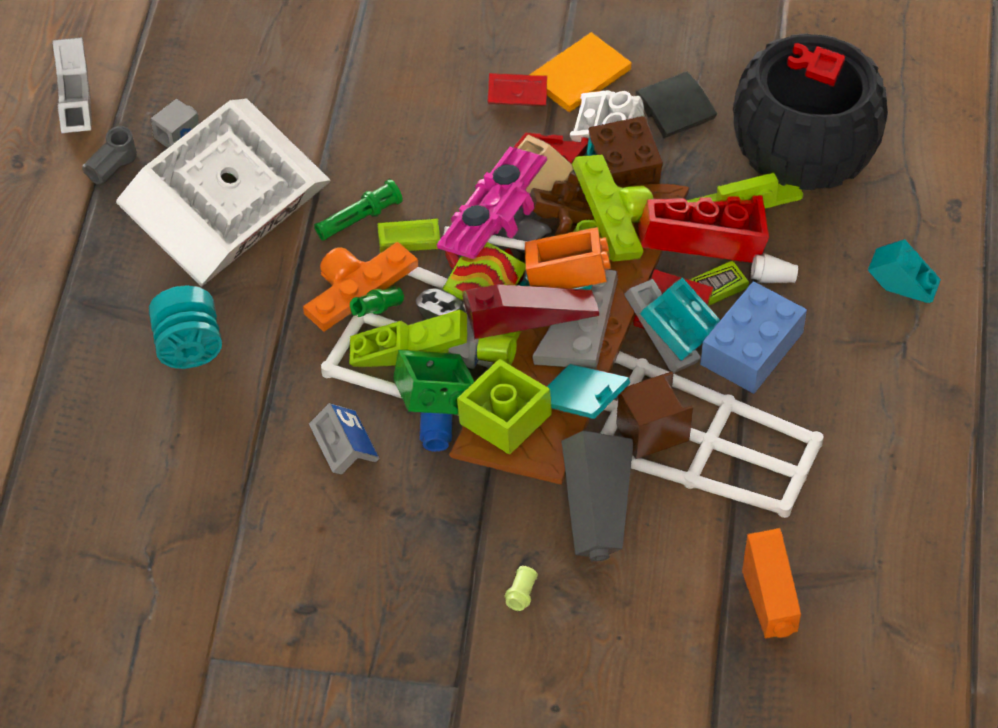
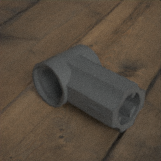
[82,126,137,185]

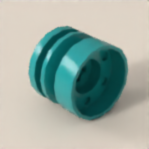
[149,285,222,369]

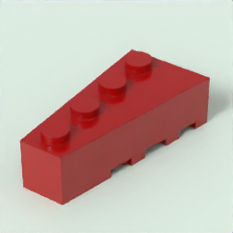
[638,195,769,263]

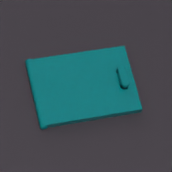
[547,364,631,419]

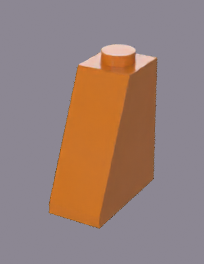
[742,528,801,638]

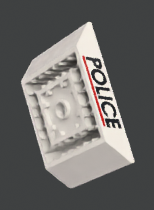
[116,99,330,287]

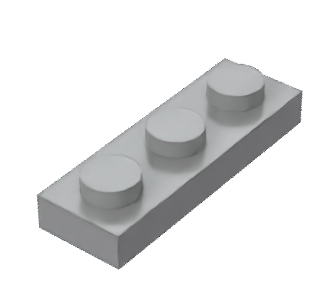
[624,279,701,373]

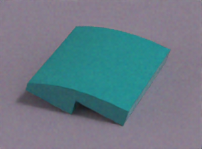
[639,278,720,361]

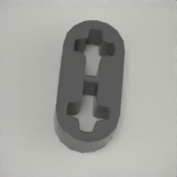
[416,288,466,319]

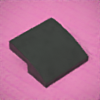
[636,71,717,138]

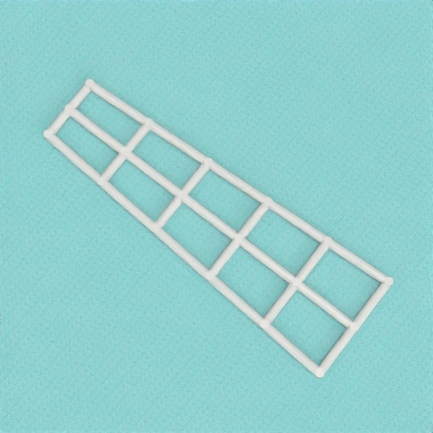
[321,267,823,518]

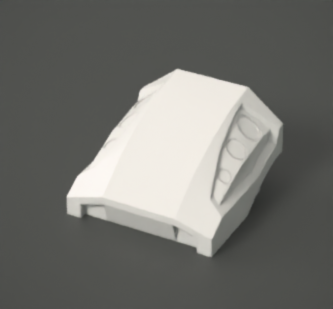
[570,91,644,142]

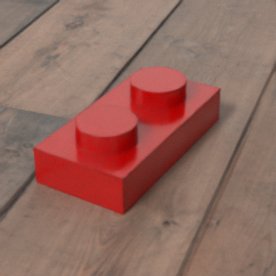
[488,73,547,106]

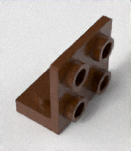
[588,116,663,188]

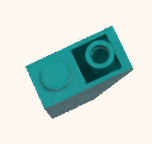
[868,239,941,303]

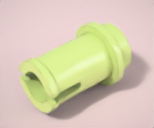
[504,566,538,611]

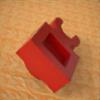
[787,43,845,86]

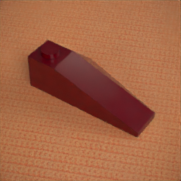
[462,284,599,340]

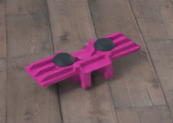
[437,146,547,259]

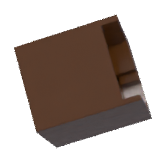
[616,371,693,459]

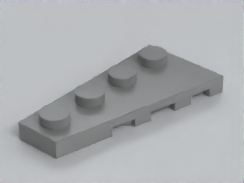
[533,270,618,369]

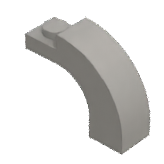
[53,37,92,133]

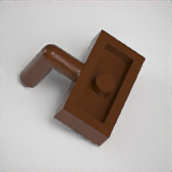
[530,188,594,236]

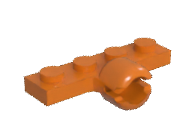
[303,242,418,332]

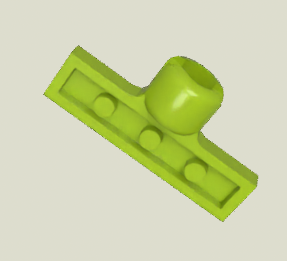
[572,154,653,262]

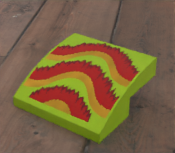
[442,242,526,301]

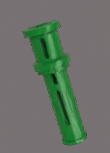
[314,179,403,241]

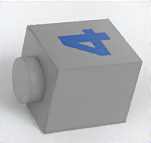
[151,99,199,148]

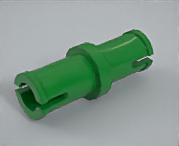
[350,286,404,317]

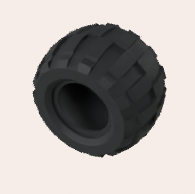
[733,33,888,190]

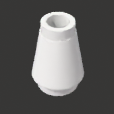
[751,253,798,283]

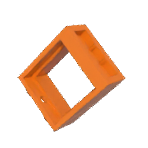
[525,227,611,289]

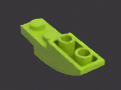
[349,310,467,367]

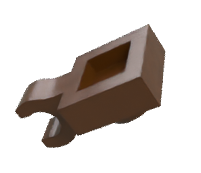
[551,172,587,202]

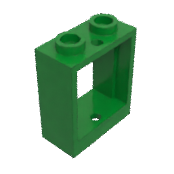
[393,350,474,415]

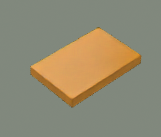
[529,32,632,113]

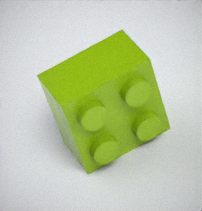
[457,359,552,455]

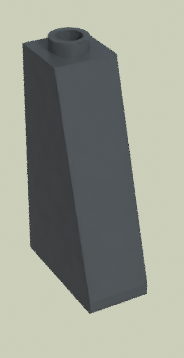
[562,431,633,561]

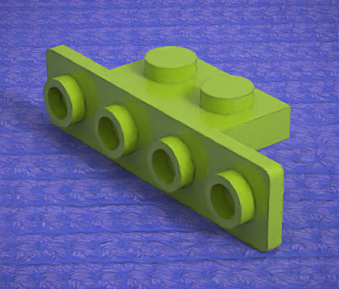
[687,173,803,209]

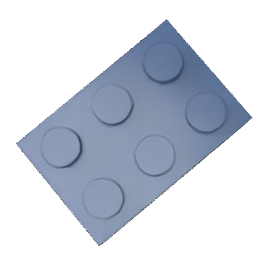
[700,281,807,394]

